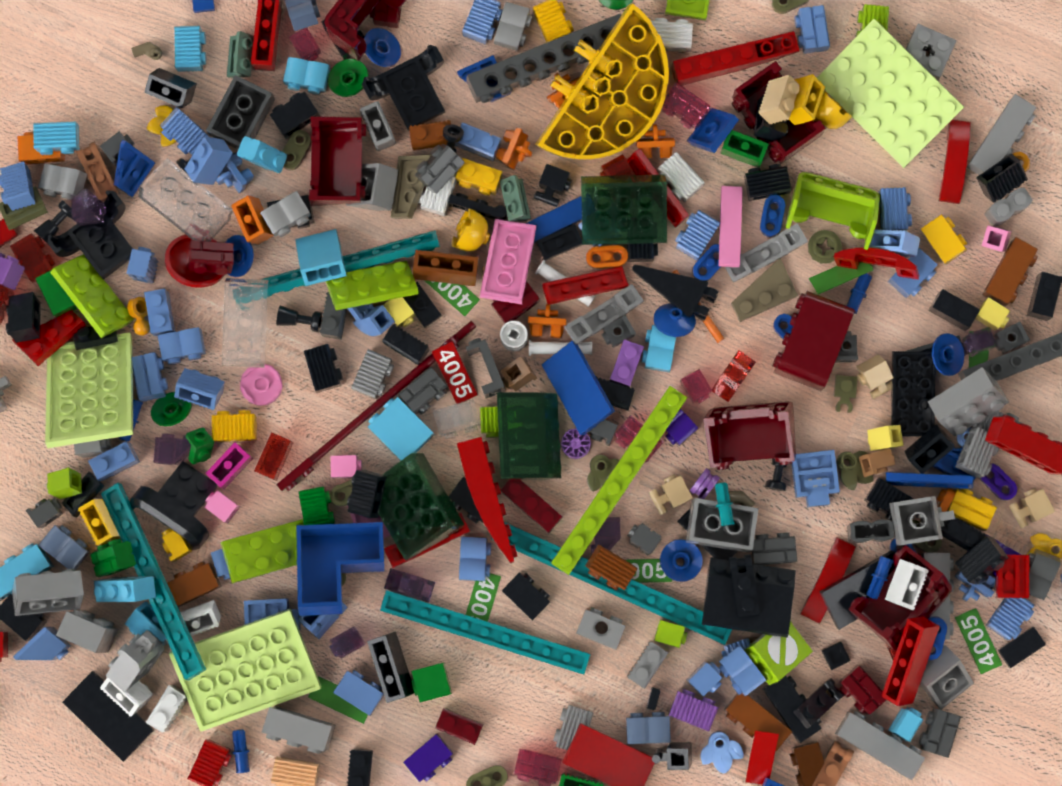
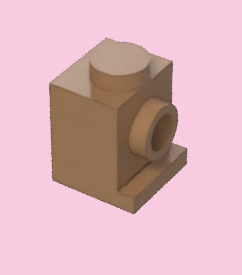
[500,356,537,391]
[859,448,895,477]

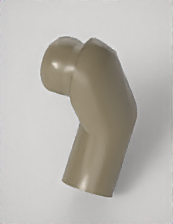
[131,42,162,60]
[729,491,755,507]

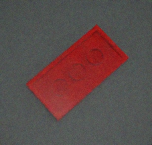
[562,723,655,786]

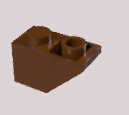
[789,741,824,786]

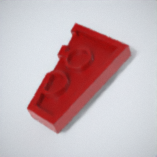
[12,310,86,366]

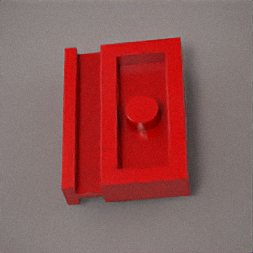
[996,554,1029,598]

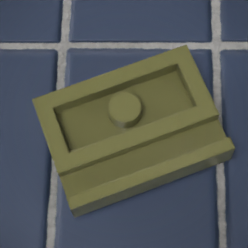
[0,186,48,230]

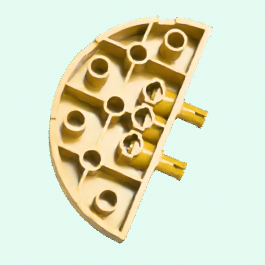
[535,3,669,159]

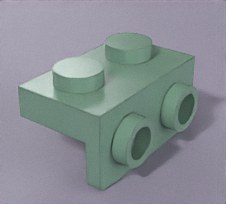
[227,31,254,79]
[500,175,531,221]

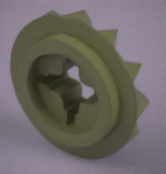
[808,230,842,264]

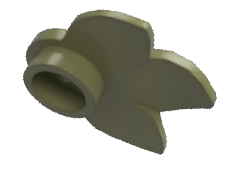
[836,451,874,490]
[587,455,620,492]

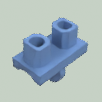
[216,152,254,193]
[954,571,996,601]

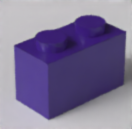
[403,733,453,782]

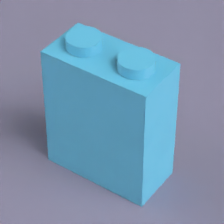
[295,229,347,286]
[368,397,435,464]

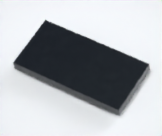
[891,351,936,436]
[819,550,895,630]
[62,671,154,762]

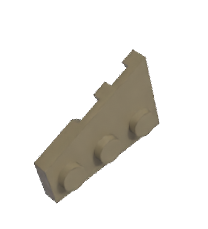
[391,155,432,219]
[731,258,798,322]

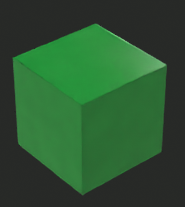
[411,663,452,702]

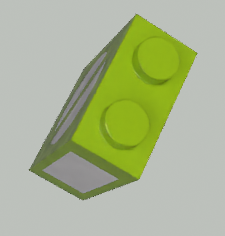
[744,621,813,685]

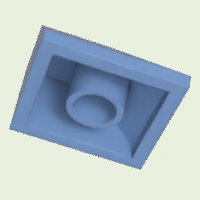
[13,627,71,660]

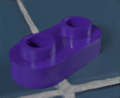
[980,463,1017,500]

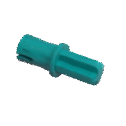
[715,482,735,526]

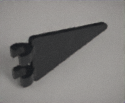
[632,265,719,321]

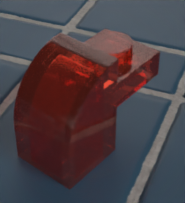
[711,350,756,402]

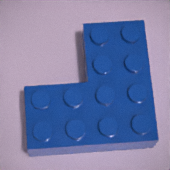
[296,522,384,616]

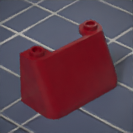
[309,116,366,206]
[703,401,796,470]
[849,545,952,651]

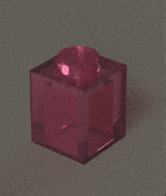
[289,27,321,61]
[680,369,712,404]

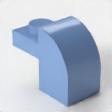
[347,303,395,336]

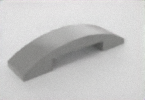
[725,223,808,282]
[564,284,644,344]

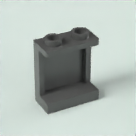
[466,338,505,399]

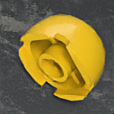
[813,91,853,129]
[452,208,490,252]

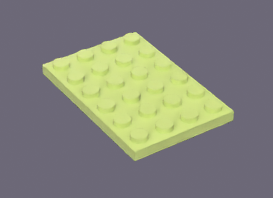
[817,19,964,168]
[45,332,133,448]
[169,608,322,732]

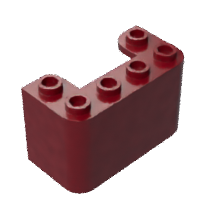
[324,0,406,61]
[731,61,826,164]
[772,291,855,391]

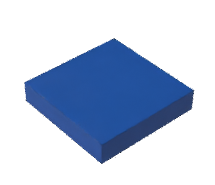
[687,108,739,153]

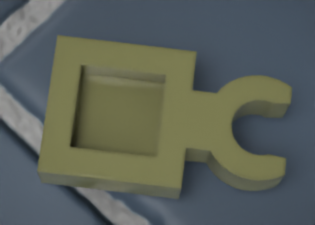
[834,375,857,413]

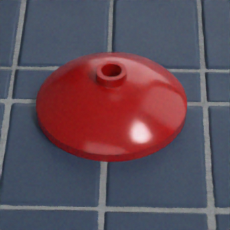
[164,234,225,288]

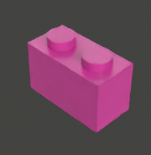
[206,442,254,489]

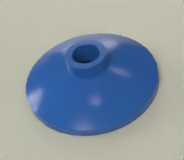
[364,28,401,67]
[225,235,254,277]
[654,303,696,337]
[932,333,964,376]
[660,539,703,582]

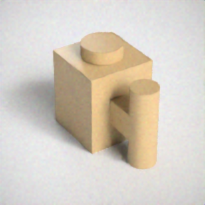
[856,354,893,399]
[649,474,693,515]
[1009,488,1055,528]

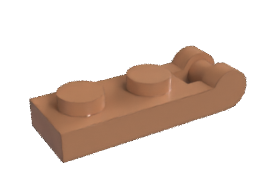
[76,141,120,202]
[812,741,854,786]

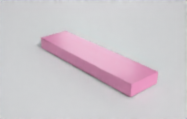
[718,186,743,267]

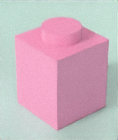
[982,225,1012,252]
[331,455,362,479]
[205,490,240,524]

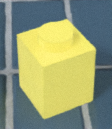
[383,297,416,328]
[975,297,1010,331]
[867,425,904,451]

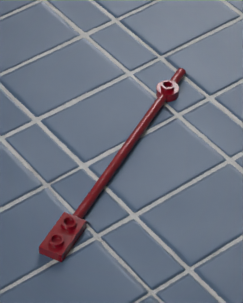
[276,321,476,492]

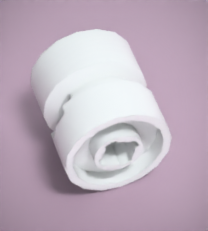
[500,321,528,352]

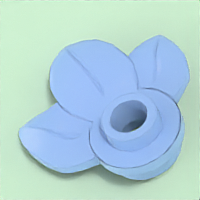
[700,731,744,774]

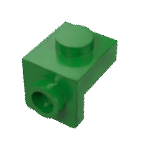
[186,427,214,465]

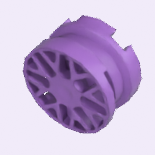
[561,428,591,459]
[689,468,720,499]

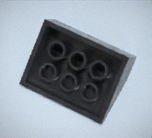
[702,557,796,638]

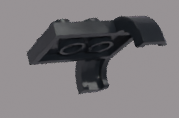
[362,45,445,131]
[47,190,133,280]
[130,461,217,550]

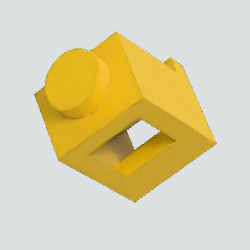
[161,528,192,562]

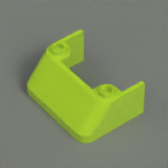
[785,172,880,250]

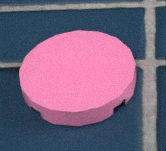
[240,364,283,406]

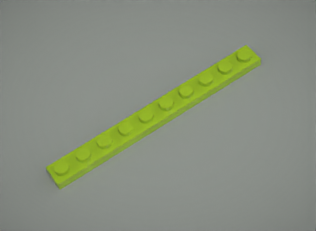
[551,386,688,575]

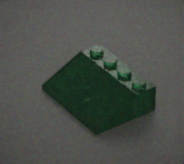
[581,174,667,245]
[497,392,562,480]
[379,453,465,560]

